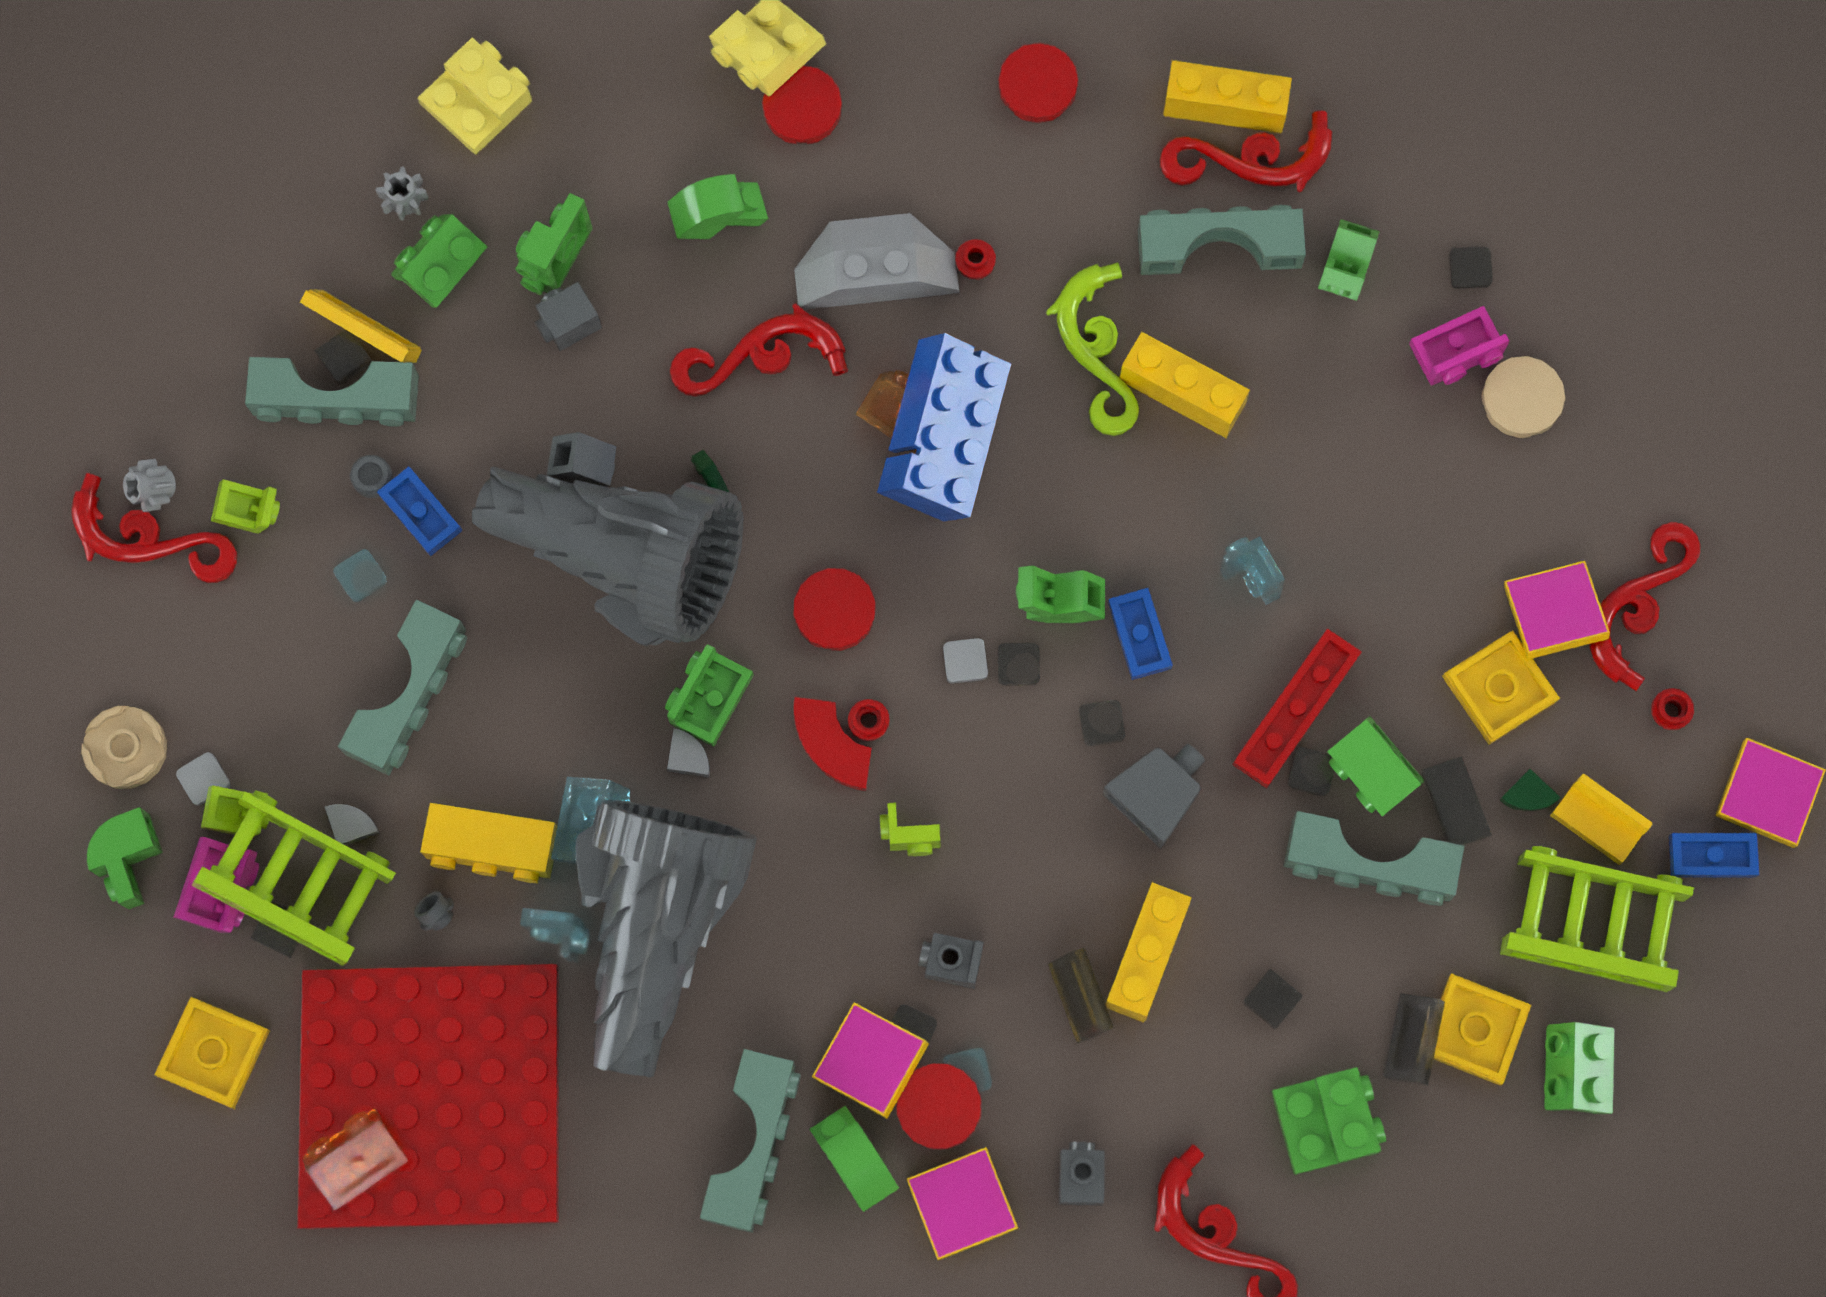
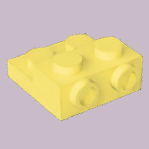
[709,0,826,97]
[418,38,532,155]

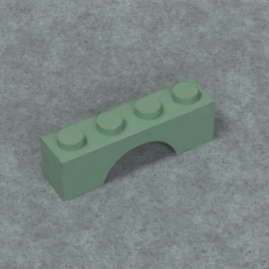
[1138,205,1306,275]
[245,357,419,426]
[338,599,467,776]
[1283,811,1464,906]
[700,1049,801,1233]

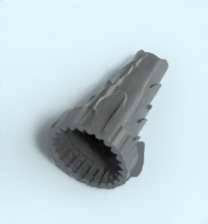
[472,466,744,647]
[576,800,757,1077]

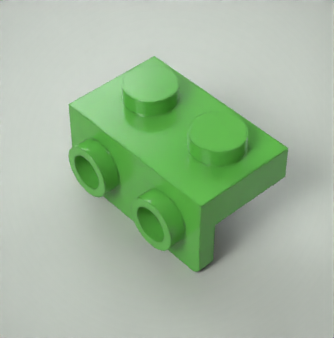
[391,214,488,308]
[665,644,754,747]
[1544,1022,1614,1114]

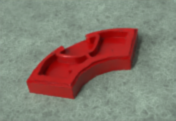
[794,697,872,791]

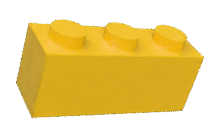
[1163,60,1292,134]
[1120,332,1250,438]
[420,803,559,883]
[1104,882,1192,1023]

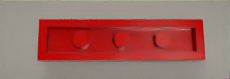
[1232,628,1362,789]

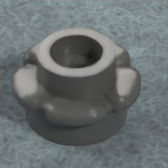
[414,891,454,931]

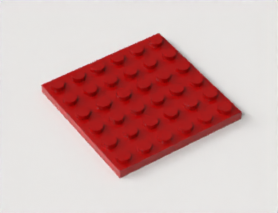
[298,964,559,1229]

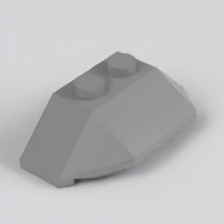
[794,213,959,310]

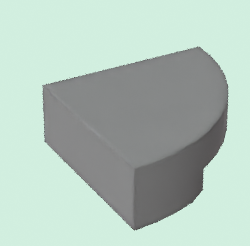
[667,728,710,777]
[325,804,380,846]

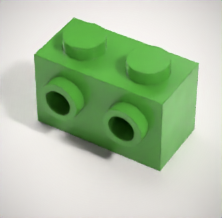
[1327,716,1425,816]

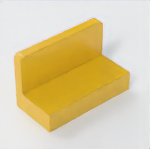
[1550,774,1653,865]

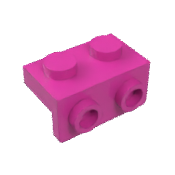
[1409,306,1510,386]
[173,837,259,933]

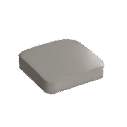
[943,638,988,684]
[176,752,230,806]

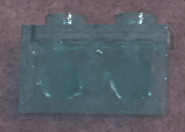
[1220,536,1285,605]
[551,777,630,863]
[520,908,589,963]

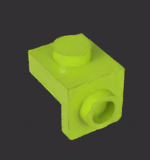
[211,479,280,534]
[201,785,269,836]
[880,803,941,856]

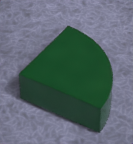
[691,450,730,493]
[1499,769,1561,811]

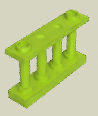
[191,790,396,966]
[1500,846,1694,992]

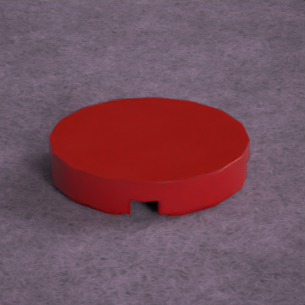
[998,43,1078,123]
[762,65,842,144]
[794,568,876,651]
[897,1063,982,1149]

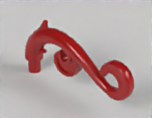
[1160,111,1332,192]
[670,304,848,397]
[71,473,237,583]
[1589,522,1701,691]
[1154,1144,1298,1297]

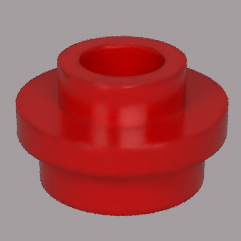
[955,239,996,279]
[1651,688,1694,730]
[848,699,890,741]

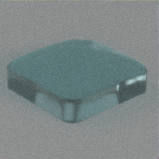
[333,549,387,602]
[943,1048,992,1092]

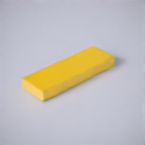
[300,289,422,363]

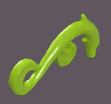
[1046,262,1139,436]

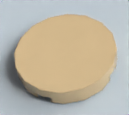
[1481,356,1565,438]
[81,706,167,789]

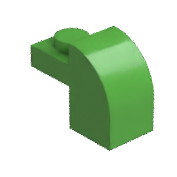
[667,174,768,239]
[1318,219,1379,301]
[1016,565,1105,623]
[87,807,163,910]
[809,1106,899,1212]

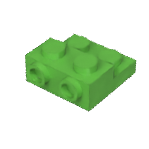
[515,193,593,295]
[1271,1067,1386,1175]

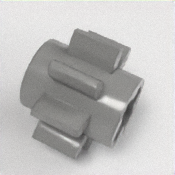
[376,167,429,221]
[123,459,176,512]

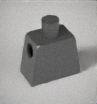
[1103,744,1205,849]

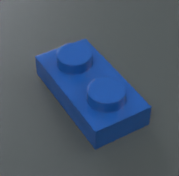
[377,467,462,557]
[1108,588,1173,680]
[1669,833,1759,878]

